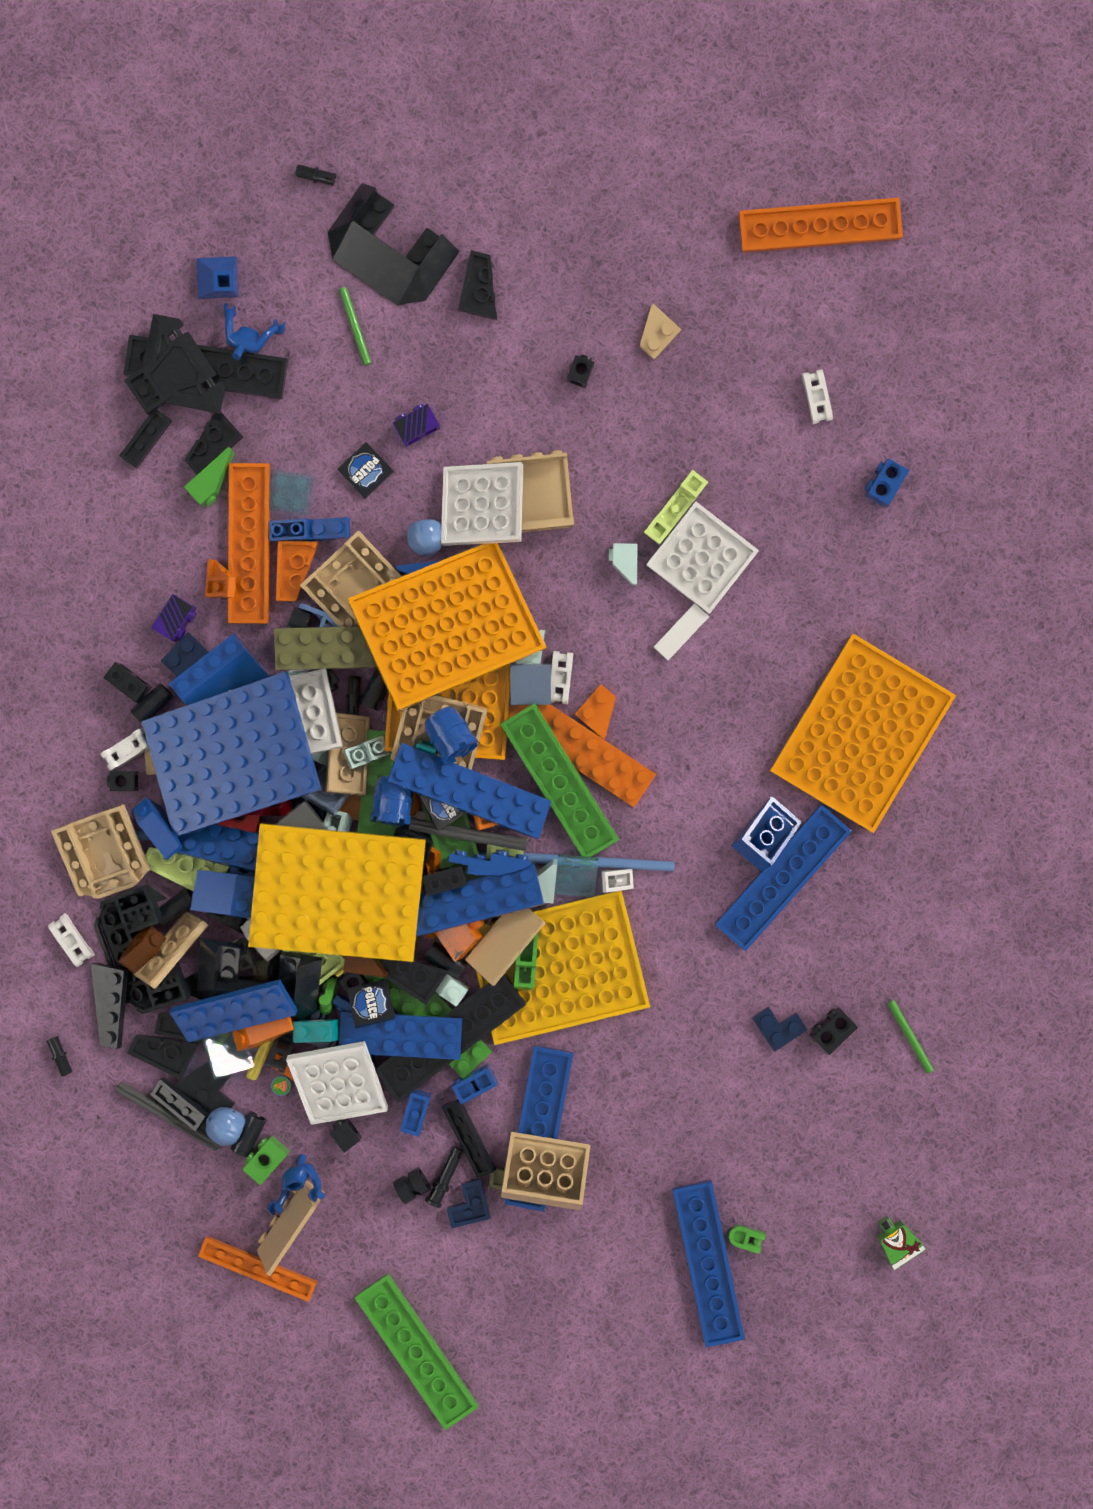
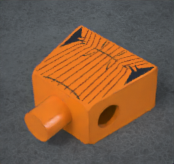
[435,920,484,962]

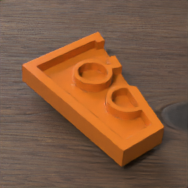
[276,541,319,602]

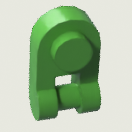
[319,977,338,1015]
[728,1225,766,1254]

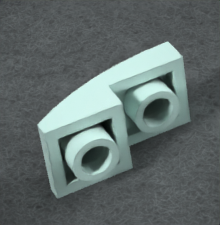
[342,735,390,770]

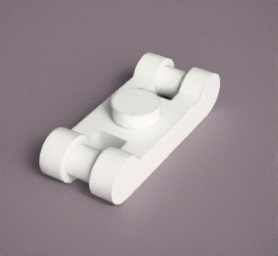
[802,369,833,424]
[551,651,573,705]
[100,728,149,771]
[48,913,95,967]

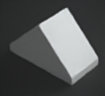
[601,869,634,893]

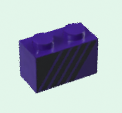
[393,403,440,447]
[152,594,197,642]

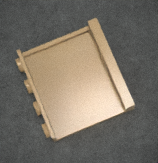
[487,450,574,533]

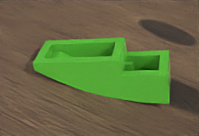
[514,933,538,991]

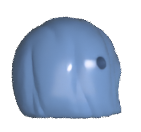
[407,519,443,557]
[206,1107,246,1146]

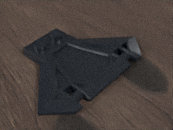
[124,314,226,415]

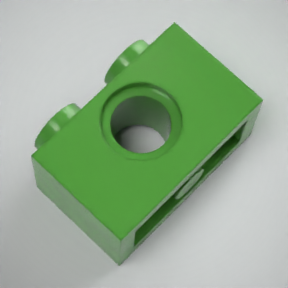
[242,1135,290,1185]

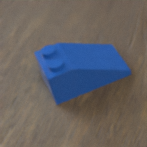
[731,797,802,872]
[190,870,255,919]

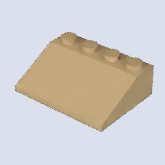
[501,1132,591,1211]
[257,1180,324,1276]

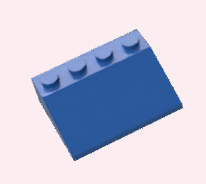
[169,633,270,705]

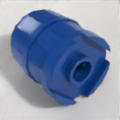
[424,707,479,765]
[370,776,413,826]

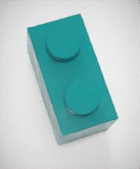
[293,1019,340,1043]

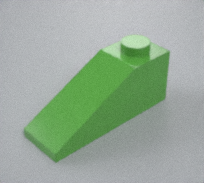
[184,447,235,507]

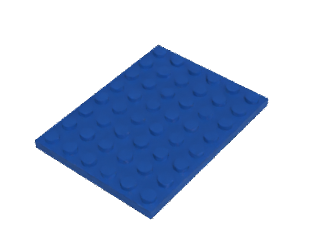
[142,672,322,837]

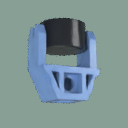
[287,603,339,628]

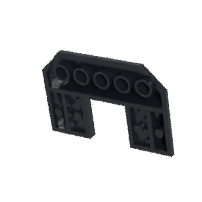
[328,183,460,306]
[94,884,195,1014]
[197,938,322,1024]

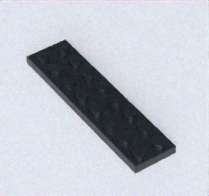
[123,335,288,400]
[375,974,527,1103]

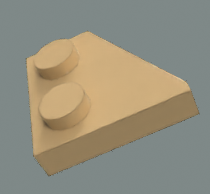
[640,304,682,360]

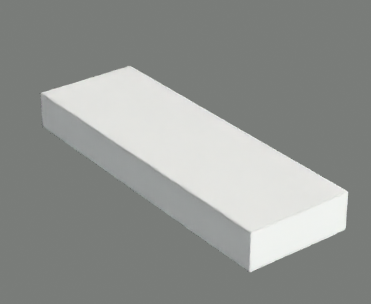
[654,603,709,660]

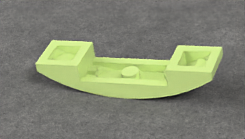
[644,470,708,545]

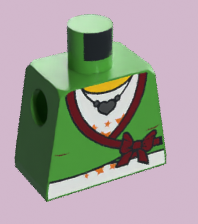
[877,1216,926,1270]

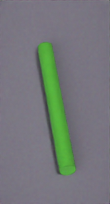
[339,287,372,366]
[887,999,934,1073]

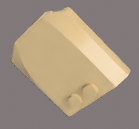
[300,530,402,627]
[390,695,487,770]
[51,804,151,899]

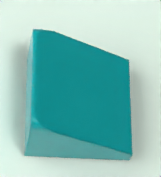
[416,739,438,756]

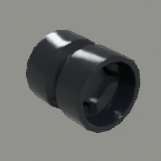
[393,1167,431,1204]

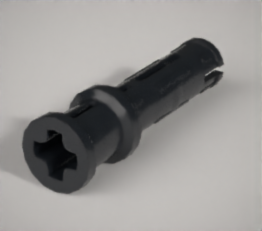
[425,1146,464,1208]

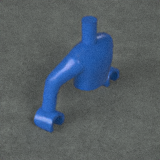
[224,303,285,360]
[267,1154,325,1215]

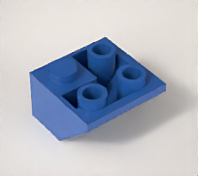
[197,257,239,299]

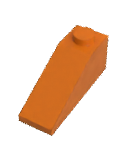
[232,1017,294,1051]

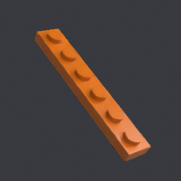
[198,1236,317,1302]

